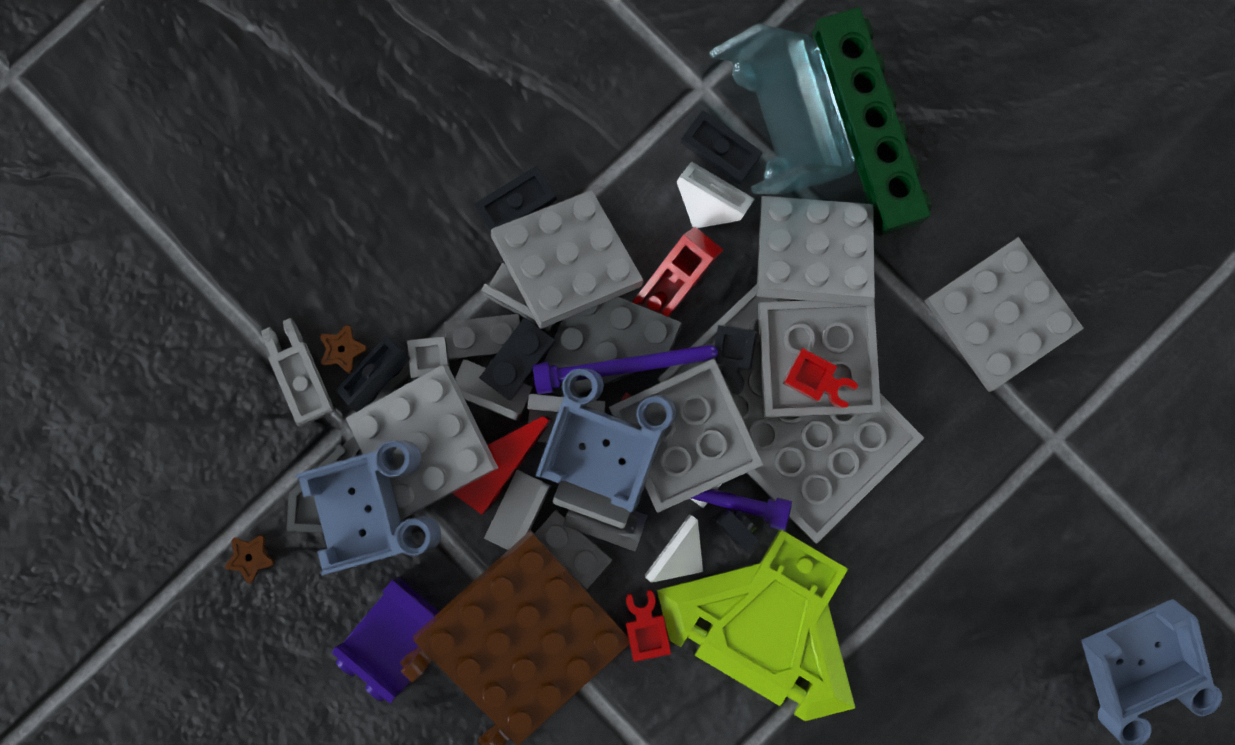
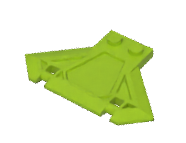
[657,530,855,721]

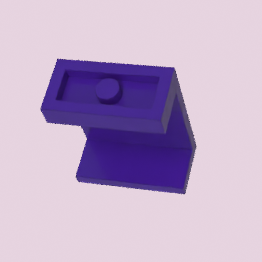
[331,577,440,703]

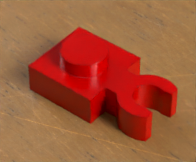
[782,348,858,409]
[626,589,671,662]

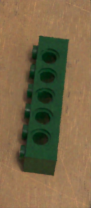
[812,7,932,237]

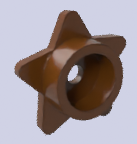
[320,325,368,373]
[225,535,275,584]

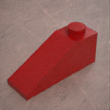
[632,227,724,317]
[453,416,553,514]

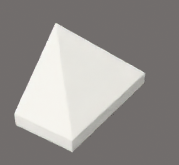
[677,162,754,228]
[645,515,703,582]

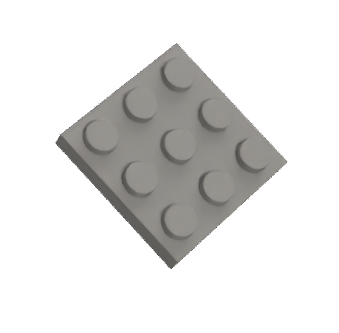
[491,190,643,329]
[757,196,875,306]
[924,237,1084,392]
[758,300,881,418]
[609,359,764,513]
[346,365,498,520]

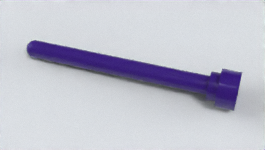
[533,345,718,395]
[691,488,793,531]

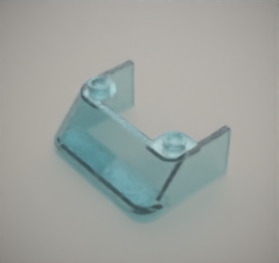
[709,24,855,194]

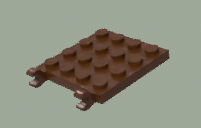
[400,530,630,745]

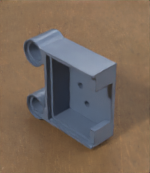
[536,368,676,512]
[295,441,441,576]
[1081,599,1222,745]

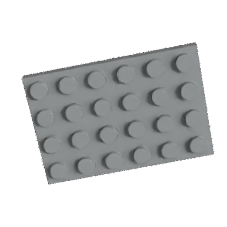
[657,284,924,544]

